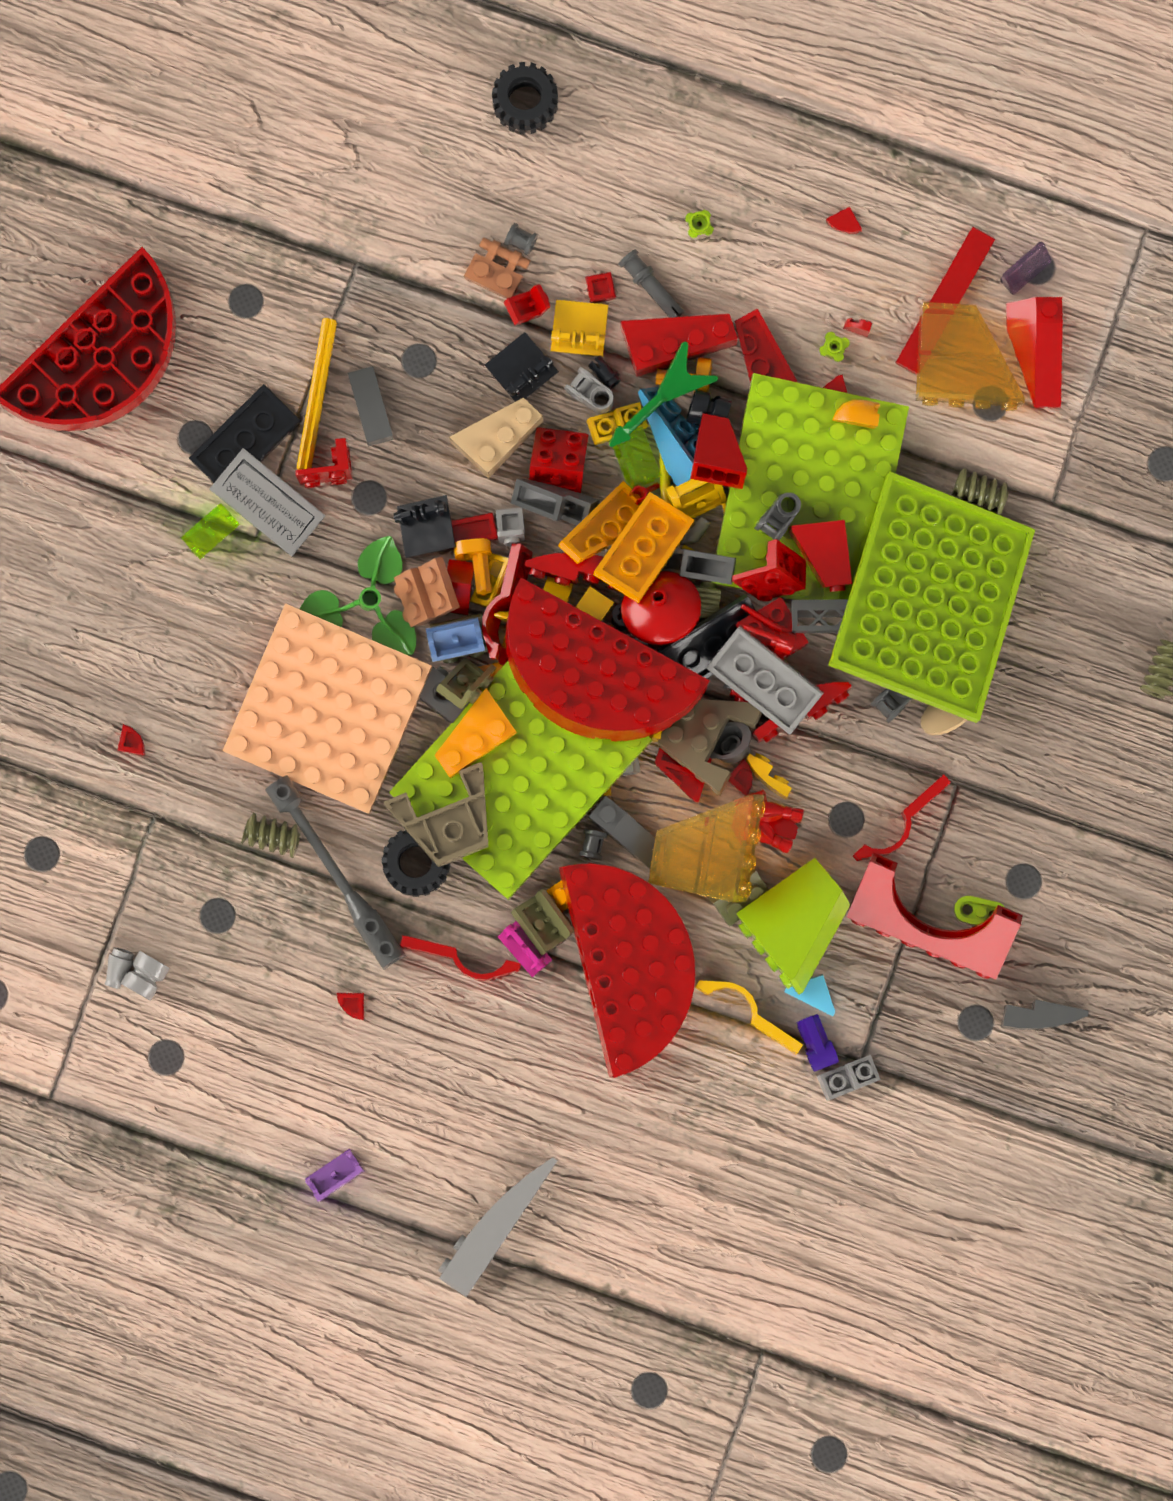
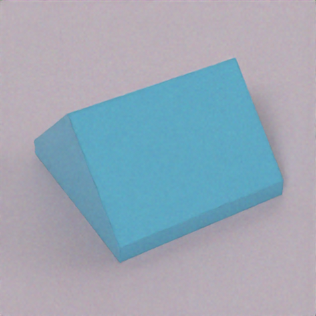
[784,974,835,1016]

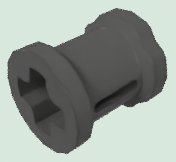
[504,223,538,256]
[579,829,608,860]

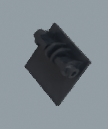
[484,332,559,402]
[393,495,456,558]

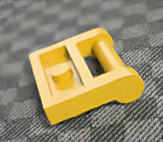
[665,479,727,518]

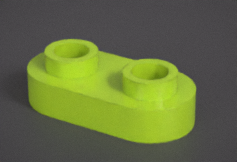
[954,896,1006,926]

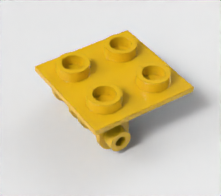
[551,300,608,357]

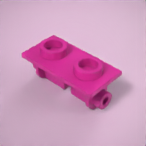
[497,921,552,977]

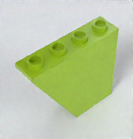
[736,858,850,995]

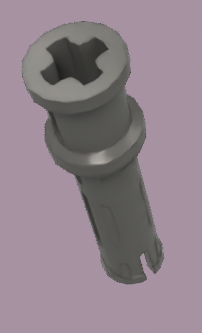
[618,249,685,318]

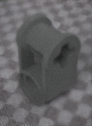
[754,493,801,540]
[870,688,913,724]

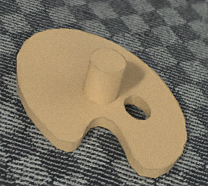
[920,705,967,735]

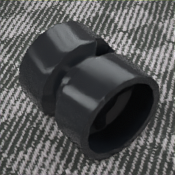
[686,389,732,426]

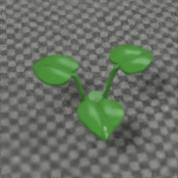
[299,536,416,656]

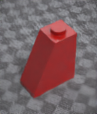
[690,413,747,489]
[788,520,852,592]

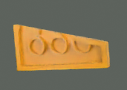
[558,481,641,564]

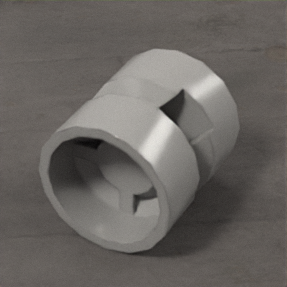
[121,951,170,1001]

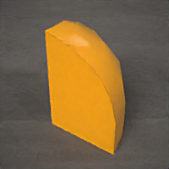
[832,400,880,429]

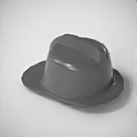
[710,722,751,764]

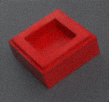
[585,272,616,303]

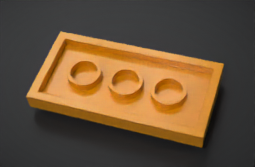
[593,492,695,603]

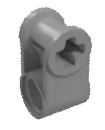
[564,367,614,415]

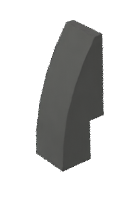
[348,366,394,447]
[511,478,600,525]
[661,548,736,585]
[1001,1000,1089,1030]

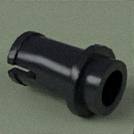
[588,355,621,390]

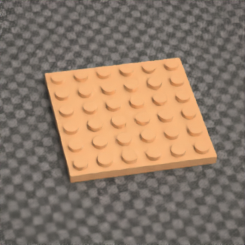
[223,603,433,814]

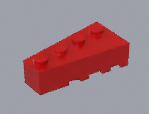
[620,314,738,377]

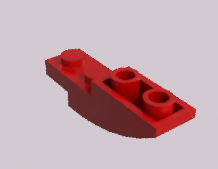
[524,553,620,592]
[752,682,852,743]

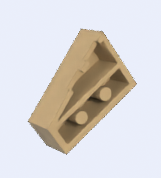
[449,398,543,479]

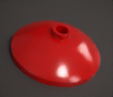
[621,571,702,645]

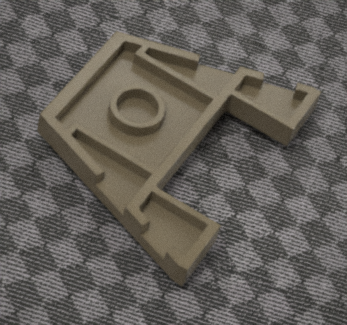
[658,699,763,796]
[384,762,489,867]

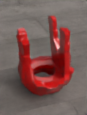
[732,789,804,853]

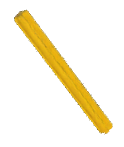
[297,318,337,470]

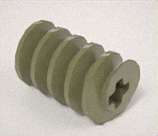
[951,468,1009,515]
[1140,639,1173,699]
[241,812,301,858]

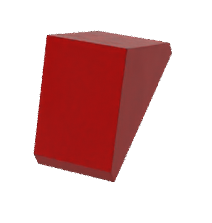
[447,559,474,615]

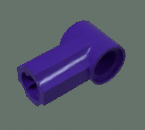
[796,1014,839,1072]

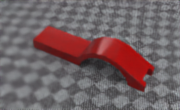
[482,543,533,666]
[852,775,951,861]
[400,935,521,981]

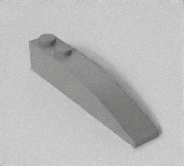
[438,1158,558,1297]

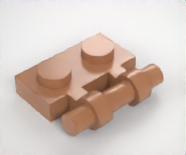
[464,237,531,299]

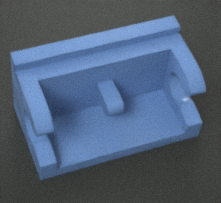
[426,617,485,662]

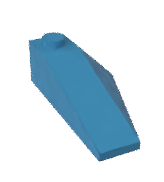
[638,386,700,486]

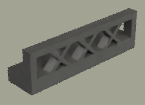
[791,599,848,633]

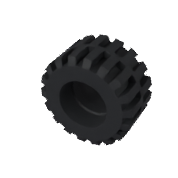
[492,62,558,135]
[382,830,450,897]

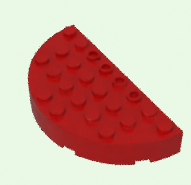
[0,247,176,431]
[505,578,710,741]
[558,864,695,1078]

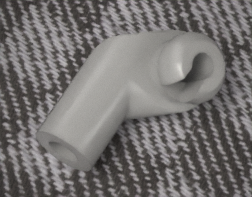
[680,517,711,545]

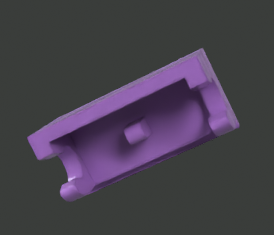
[305,1149,365,1202]

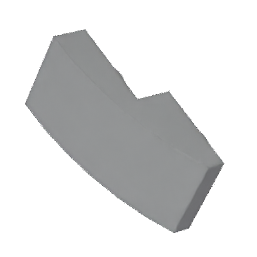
[817,1055,881,1101]

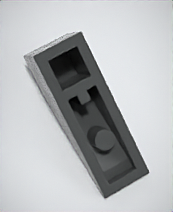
[589,796,668,870]

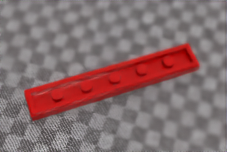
[895,226,995,376]

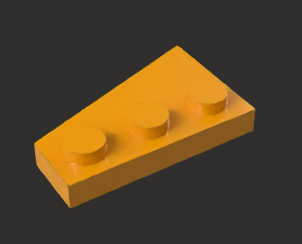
[435,688,517,779]

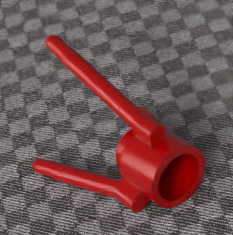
[741,604,796,658]

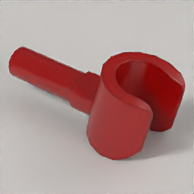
[629,482,660,506]

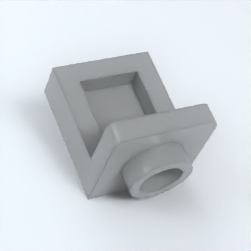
[496,508,526,546]

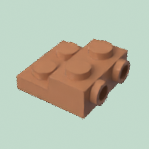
[394,557,460,627]

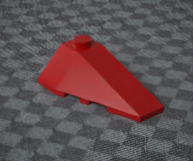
[1006,297,1063,408]

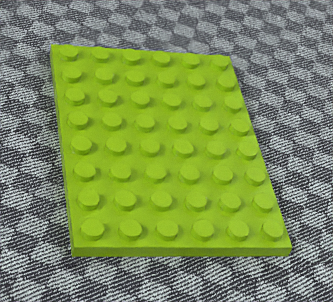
[710,373,909,600]
[828,471,1036,723]
[389,661,652,900]

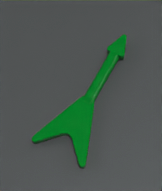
[608,342,718,447]

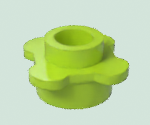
[685,210,714,238]
[819,332,850,362]

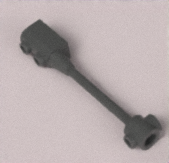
[265,775,406,970]

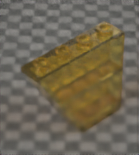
[915,302,1025,411]
[648,794,765,903]

